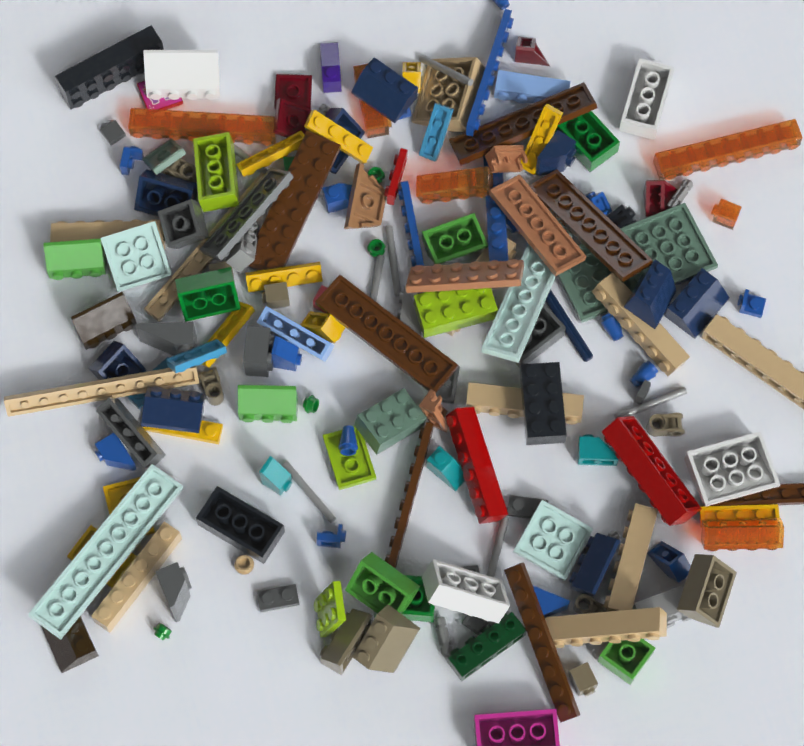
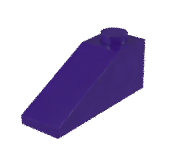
[320,42,342,93]

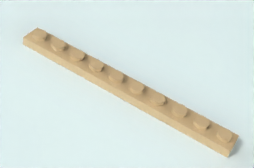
[144,172,265,322]
[4,366,199,417]

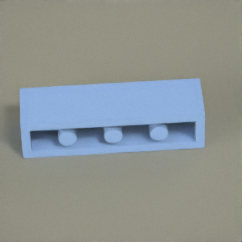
[494,70,571,104]
[257,306,335,362]

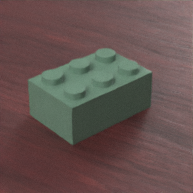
[354,388,427,455]

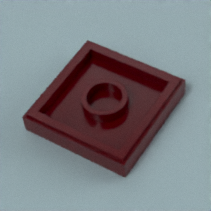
[274,74,312,109]
[273,98,312,138]

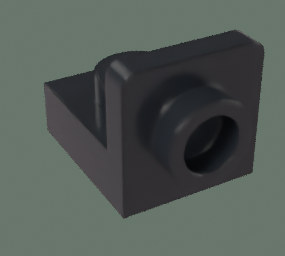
[607,204,637,228]

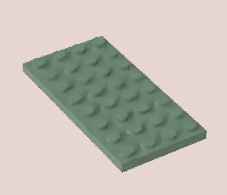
[557,203,718,323]

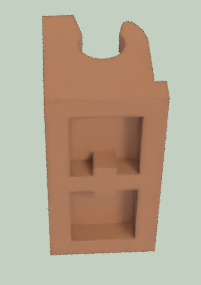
[485,145,528,173]
[419,389,449,433]

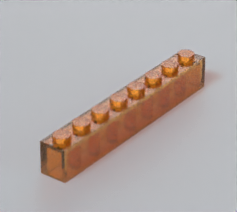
[128,108,277,146]
[653,119,803,180]

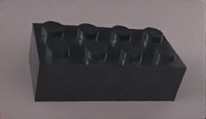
[520,362,567,445]
[196,486,285,564]

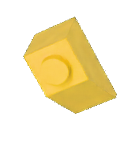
[402,62,421,93]
[300,311,345,343]

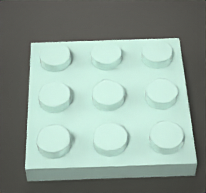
[101,221,172,292]
[513,500,593,581]

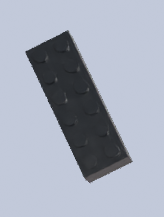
[55,25,164,110]

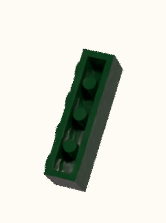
[447,612,527,682]

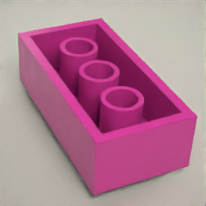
[474,709,560,746]

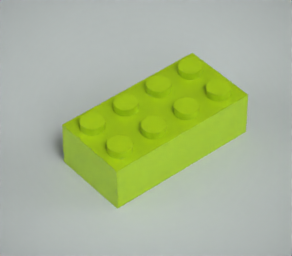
[193,132,240,212]
[413,288,498,338]

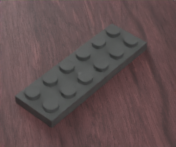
[199,167,294,261]

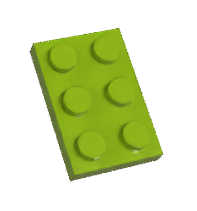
[323,426,376,490]
[314,581,346,638]

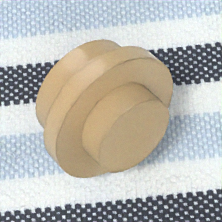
[234,555,254,575]

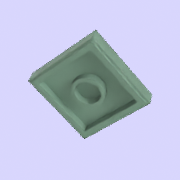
[142,138,186,175]

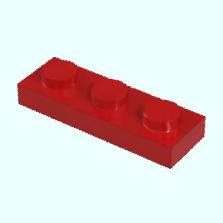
[384,148,408,205]

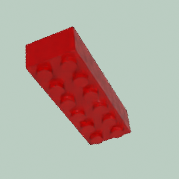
[601,416,702,526]

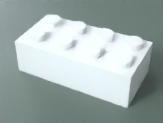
[619,58,675,140]
[422,559,510,624]

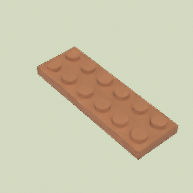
[489,174,587,277]
[406,259,524,293]

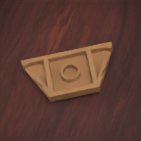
[344,163,386,229]

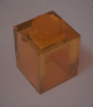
[711,199,742,230]

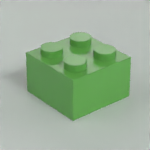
[597,639,656,685]

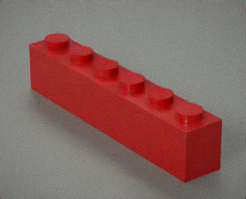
[445,407,508,524]

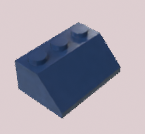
[351,57,418,123]
[314,108,365,174]
[134,169,198,217]
[624,259,677,329]
[665,268,730,339]
[141,386,205,433]
[569,533,621,597]

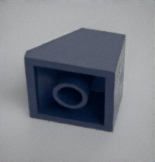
[536,130,577,176]
[88,341,147,398]

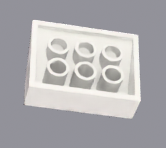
[143,50,220,100]
[684,431,780,507]

